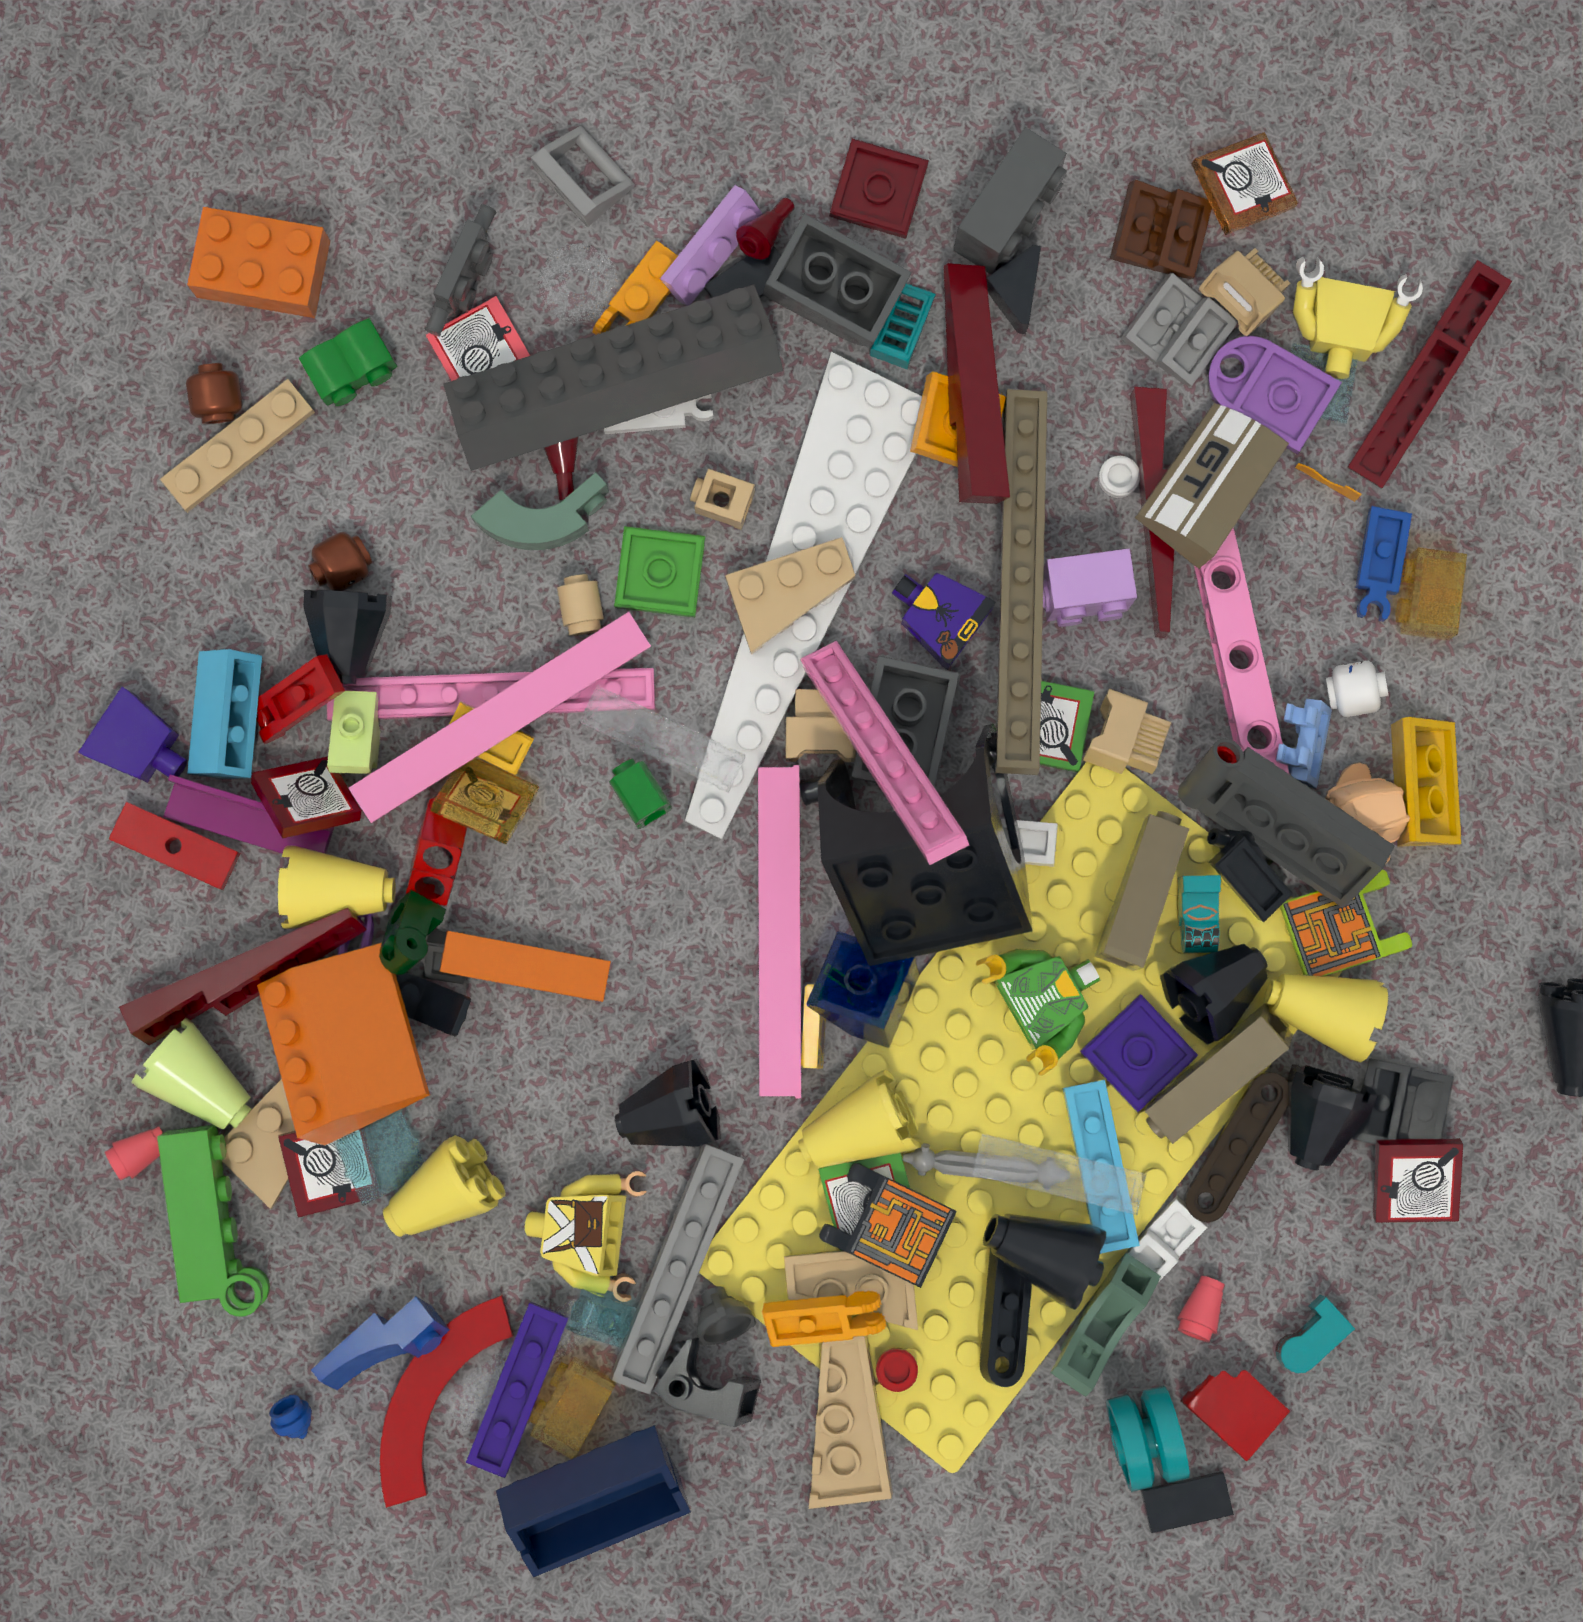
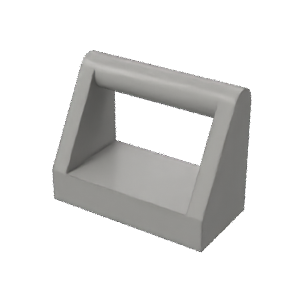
[531,126,635,228]

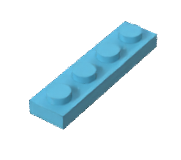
[1062,1080,1140,1254]

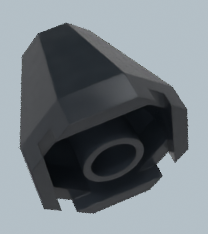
[303,590,392,684]
[1160,944,1268,1045]
[615,1059,721,1147]
[1287,1064,1377,1171]

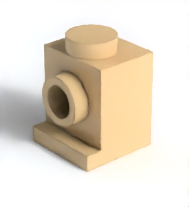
[690,469,755,530]

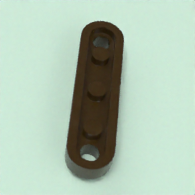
[1184,1072,1289,1222]

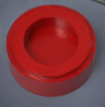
[876,1348,918,1392]

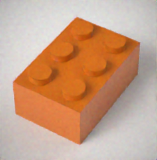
[187,207,330,318]

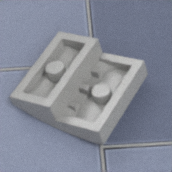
[1120,273,1238,387]

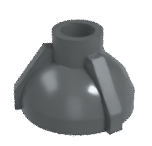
[697,1286,756,1346]

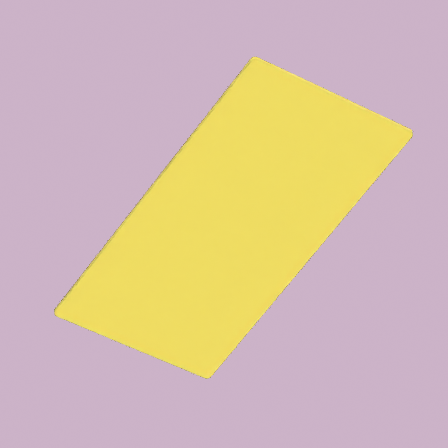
[699,762,1342,1473]

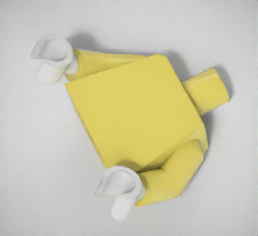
[1293,257,1423,379]

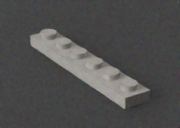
[609,1144,744,1395]

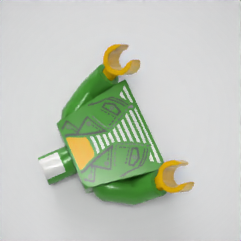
[976,949,1100,1076]

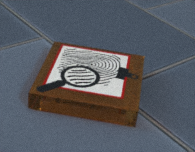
[1191,132,1299,235]

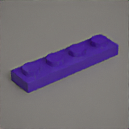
[466,1302,570,1478]

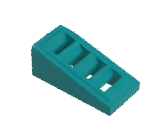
[870,283,936,370]

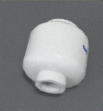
[1326,661,1389,717]

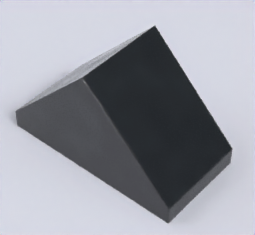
[986,245,1041,334]

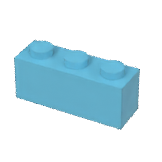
[187,649,262,779]

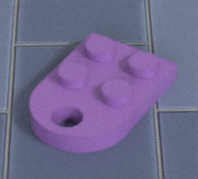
[1208,336,1342,455]

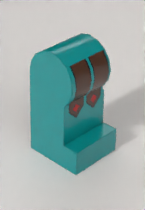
[1275,1295,1355,1374]

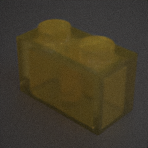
[1396,547,1467,640]
[529,1356,617,1459]

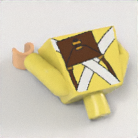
[525,1171,647,1302]

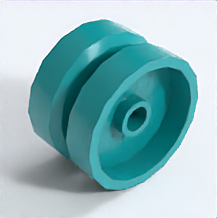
[1106,1385,1190,1492]

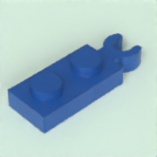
[1355,506,1412,622]

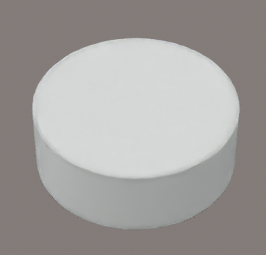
[1098,456,1140,498]

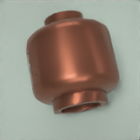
[186,363,242,424]
[308,532,372,591]

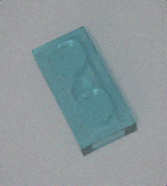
[565,1289,637,1348]

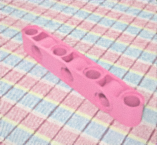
[1194,528,1290,775]

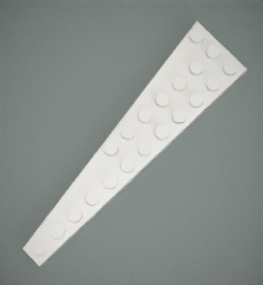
[685,352,922,840]

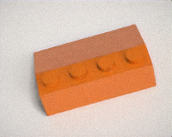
[257,943,430,1146]

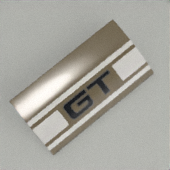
[1135,403,1289,569]

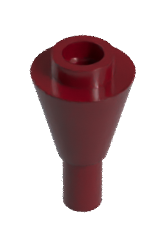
[736,198,795,259]
[544,437,579,501]

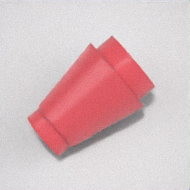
[105,1126,163,1181]
[1177,1276,1225,1342]

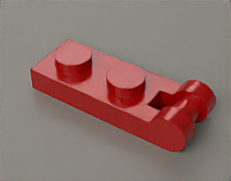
[256,654,345,744]

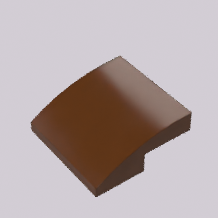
[1110,179,1213,279]

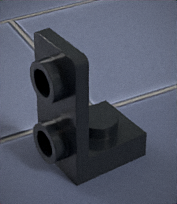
[396,972,471,1037]

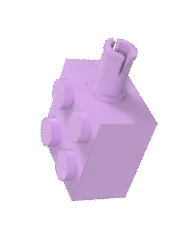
[1043,549,1137,627]

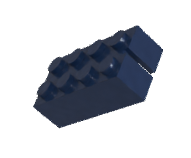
[496,1425,691,1578]

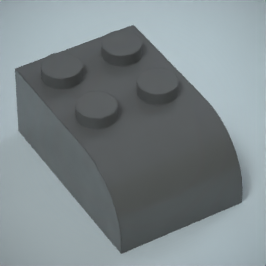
[763,213,912,347]
[851,656,959,788]

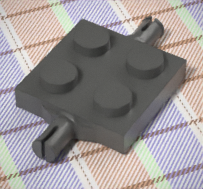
[424,204,497,337]

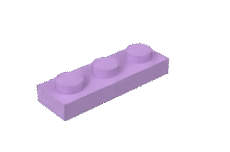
[660,185,763,306]

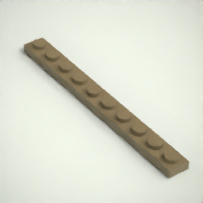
[995,389,1047,775]

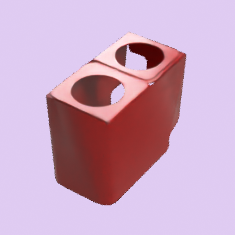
[405,798,468,906]
[1180,1370,1290,1462]

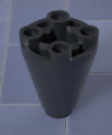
[1538,978,1583,1097]
[983,1214,1106,1310]

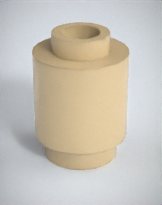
[557,574,604,636]

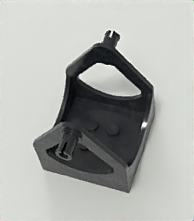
[799,724,1033,966]

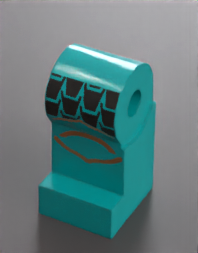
[1178,875,1221,953]

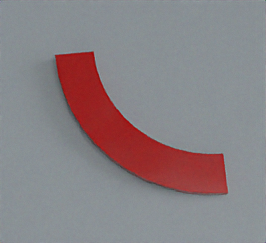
[380,1295,514,1508]

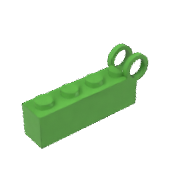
[157,1125,270,1317]

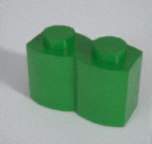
[299,318,398,406]
[609,758,672,829]

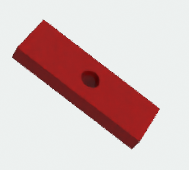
[109,802,241,890]

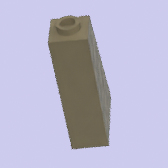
[1094,811,1189,971]
[1145,1003,1293,1144]

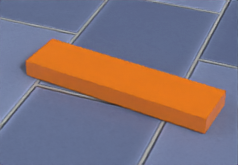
[439,931,611,1002]

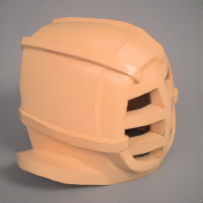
[1325,762,1410,863]

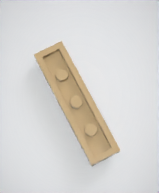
[160,379,315,513]

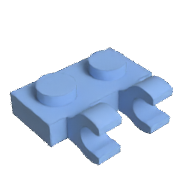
[1276,699,1332,788]

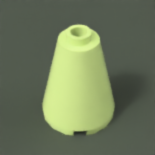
[131,1018,252,1130]

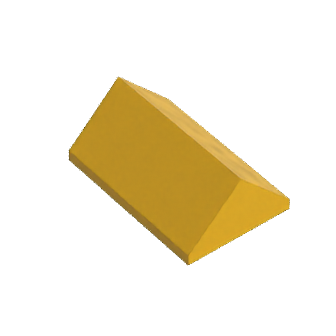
[1391,717,1461,847]

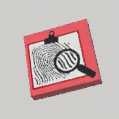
[426,296,530,381]

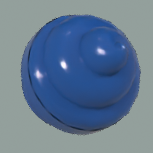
[269,1395,312,1439]

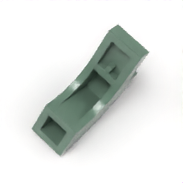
[471,472,609,550]
[1050,1253,1161,1397]

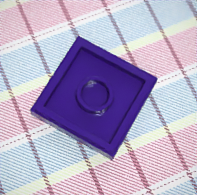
[1079,994,1198,1112]

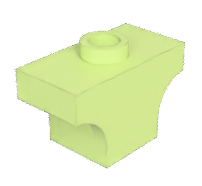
[327,691,380,774]

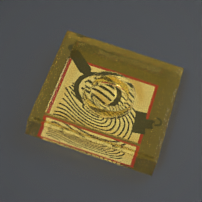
[431,758,539,845]

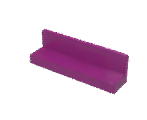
[163,775,334,854]

